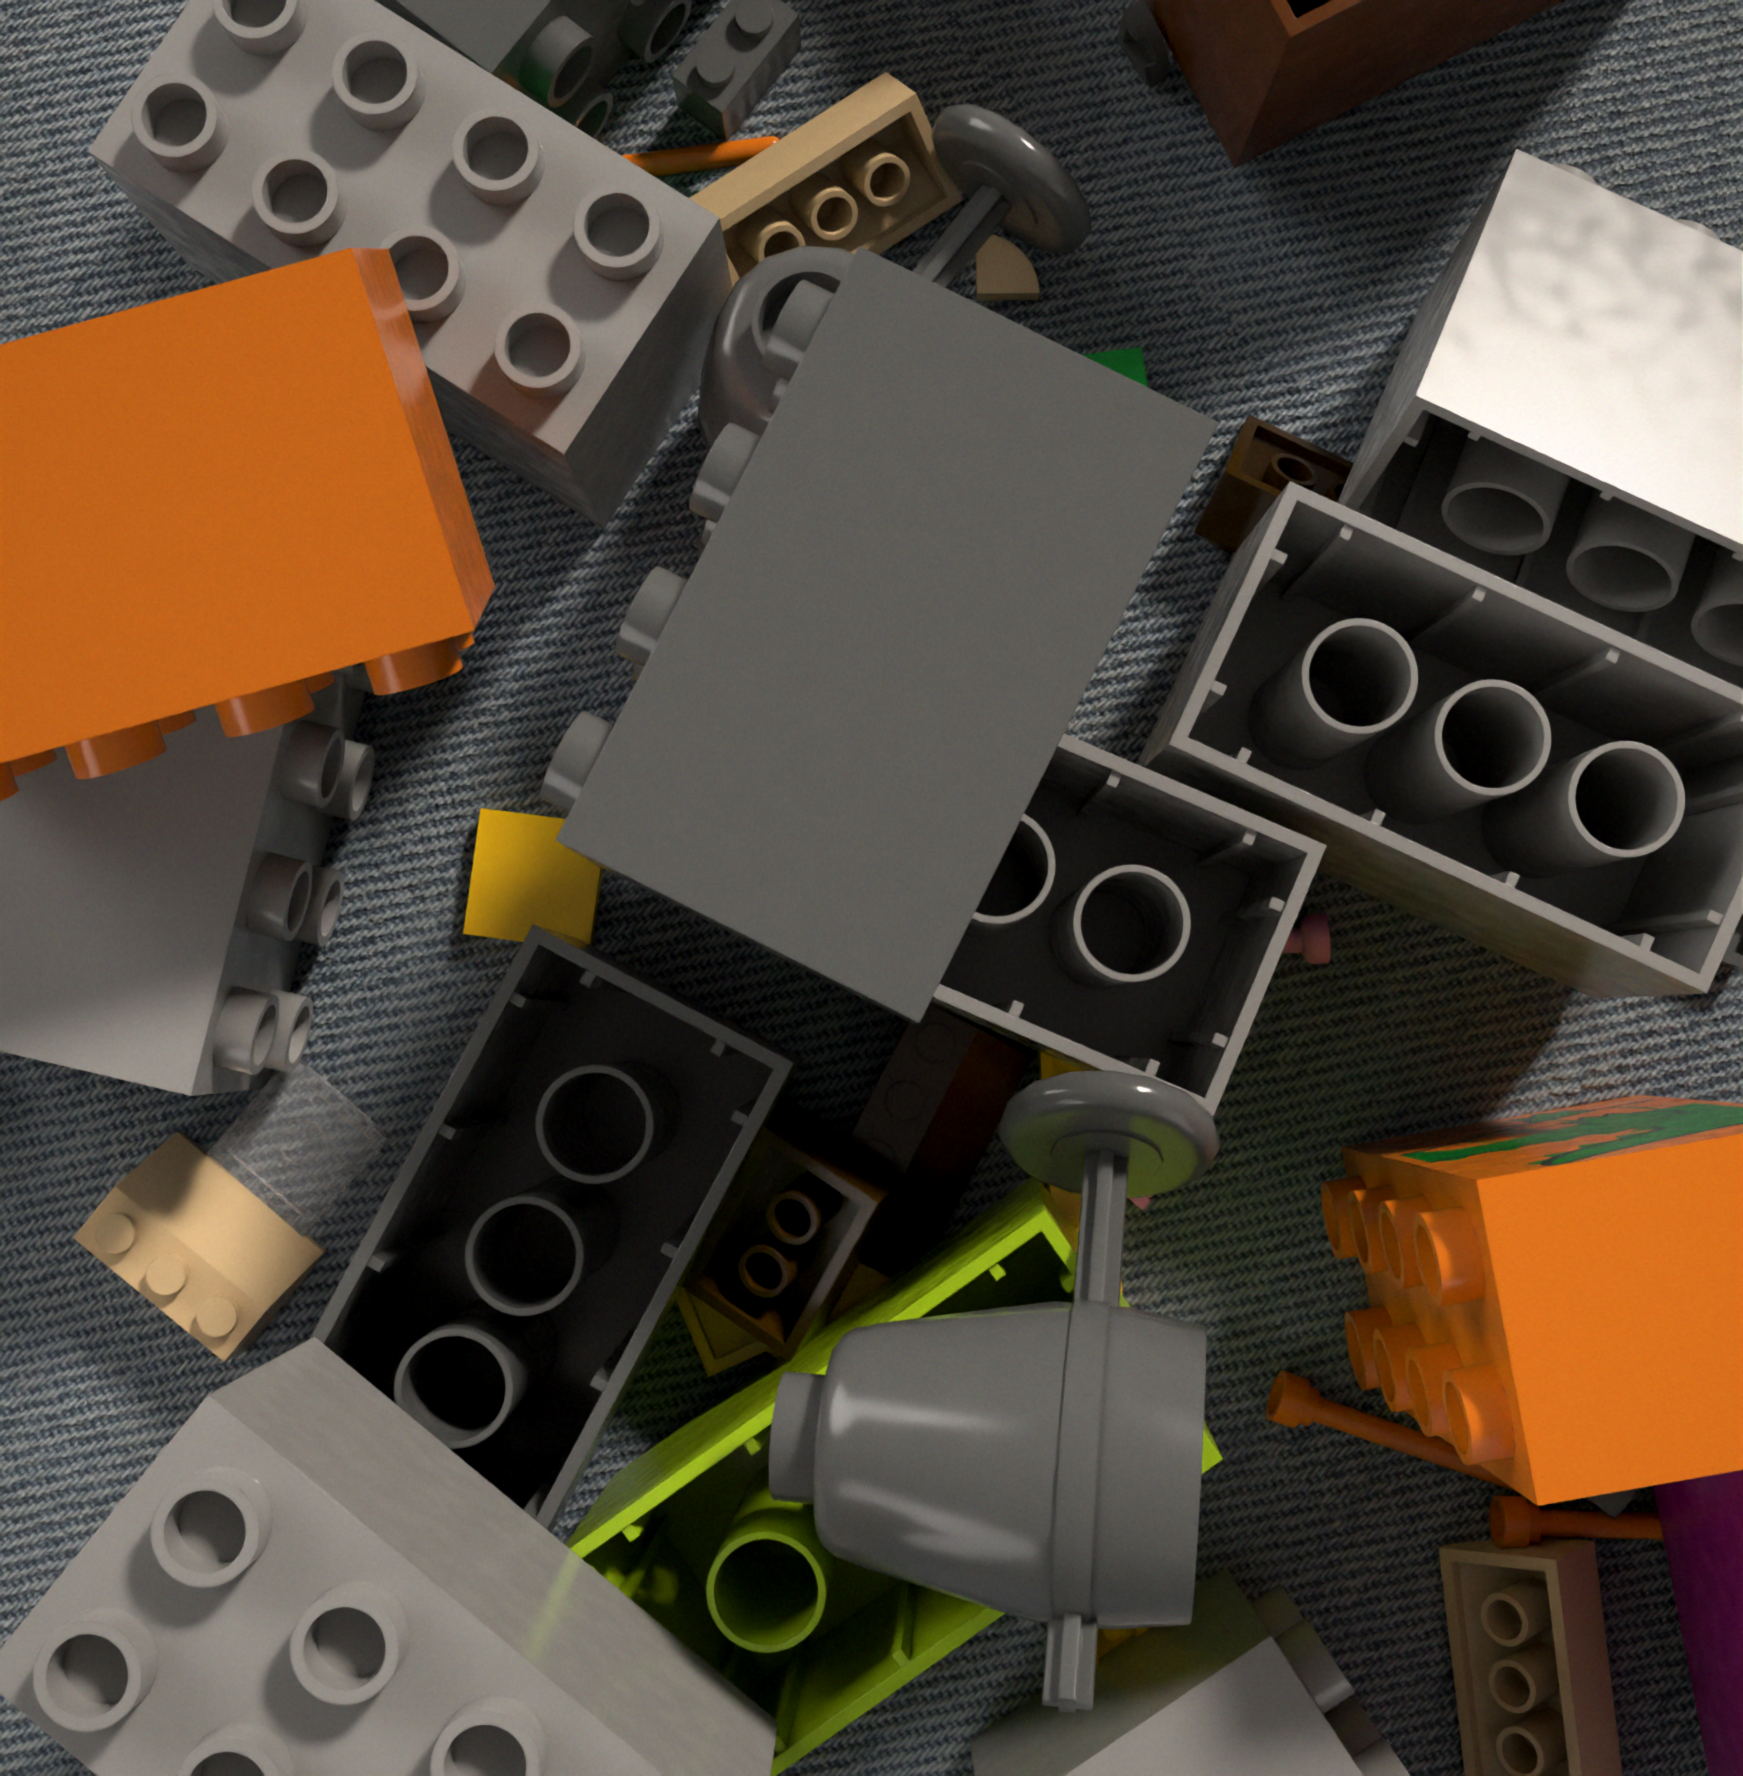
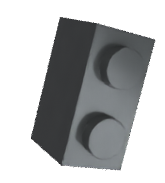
[671,0,801,142]

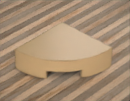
[975,235,1040,301]

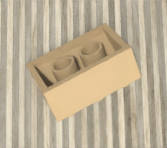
[73,1131,327,1362]

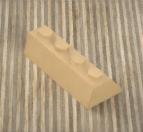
[689,72,963,287]
[1439,1537,1623,1776]

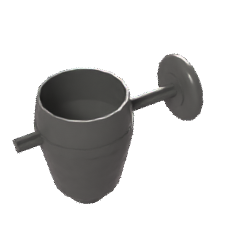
[693,104,1092,552]
[769,1070,1220,1713]

